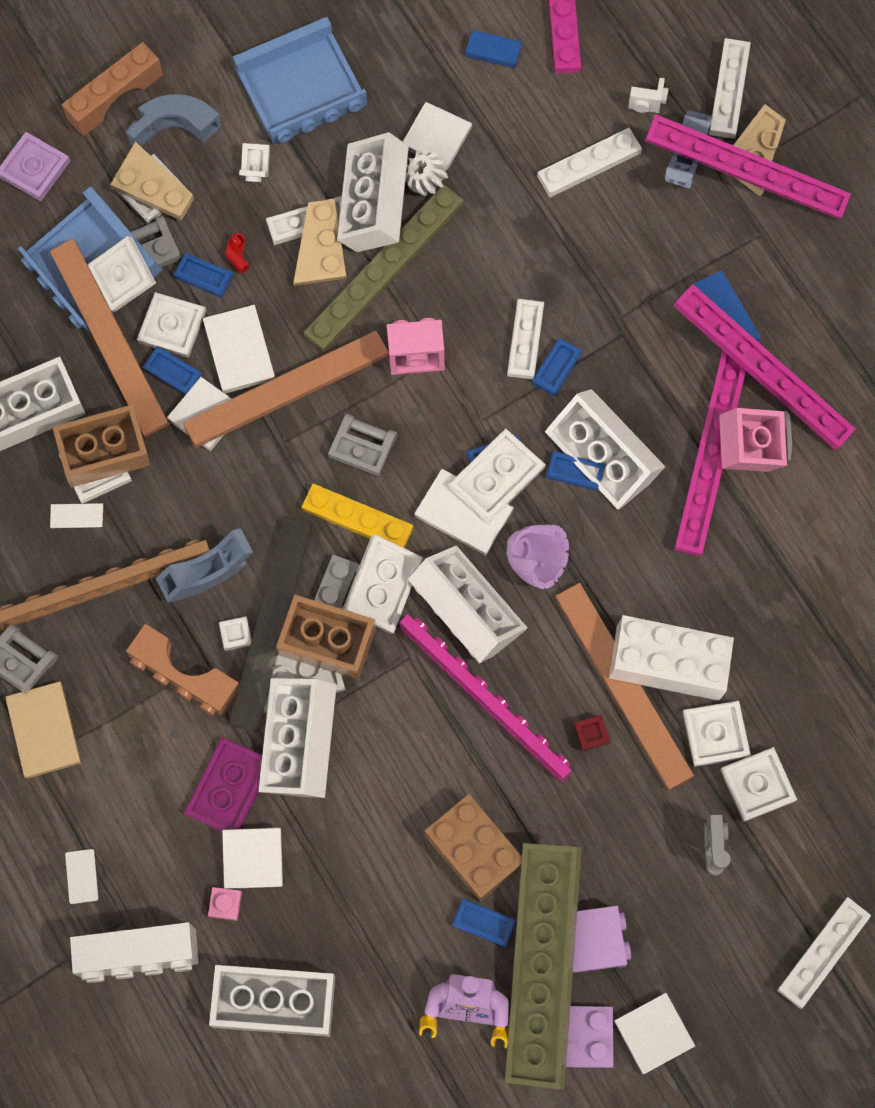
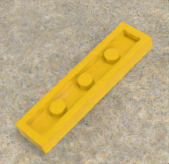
[302,484,413,548]

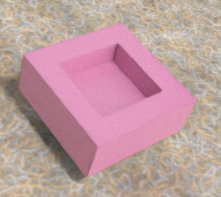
[208,887,242,921]

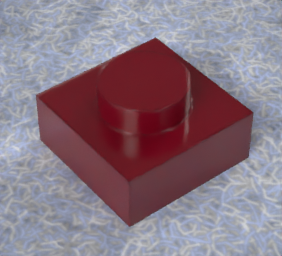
[574,715,610,752]

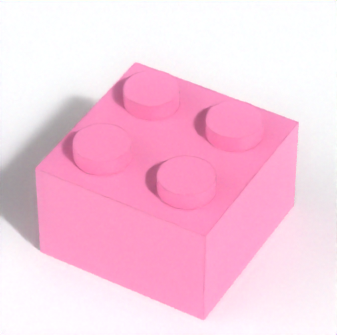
[387,318,445,375]
[719,408,787,472]

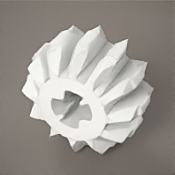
[405,149,448,196]

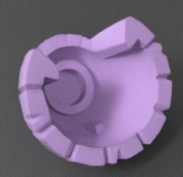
[506,524,569,589]

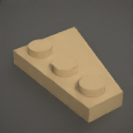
[733,104,786,196]
[110,142,194,221]
[293,199,346,286]

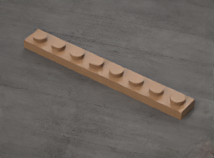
[0,540,210,631]

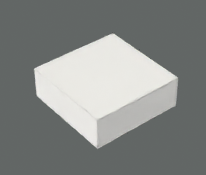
[219,617,252,651]

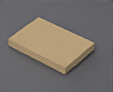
[6,682,81,779]

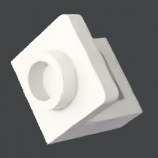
[628,78,668,113]
[239,143,270,182]

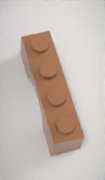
[62,42,163,137]
[126,624,241,717]

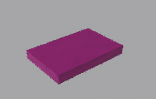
[184,737,262,833]

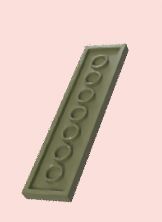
[505,843,582,1090]

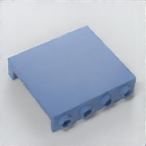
[233,17,367,145]
[18,186,162,332]

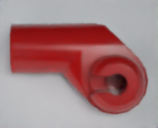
[225,233,250,273]

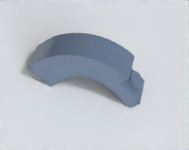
[126,94,222,147]
[665,110,713,188]
[156,529,253,602]

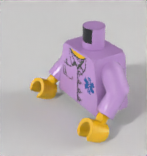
[419,974,509,1048]

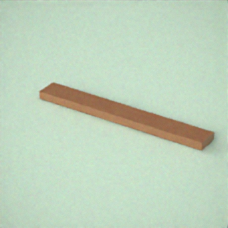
[50,239,170,437]
[183,331,389,448]
[555,583,694,791]

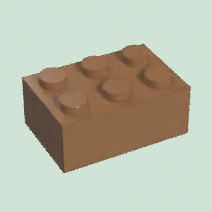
[52,404,151,488]
[276,595,376,680]
[425,794,522,902]

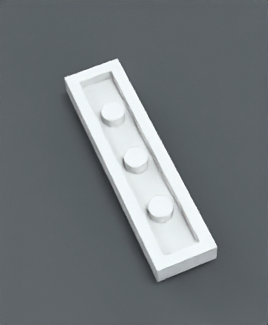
[709,38,751,139]
[537,128,642,198]
[777,897,871,1009]

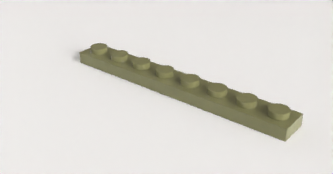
[303,185,464,352]

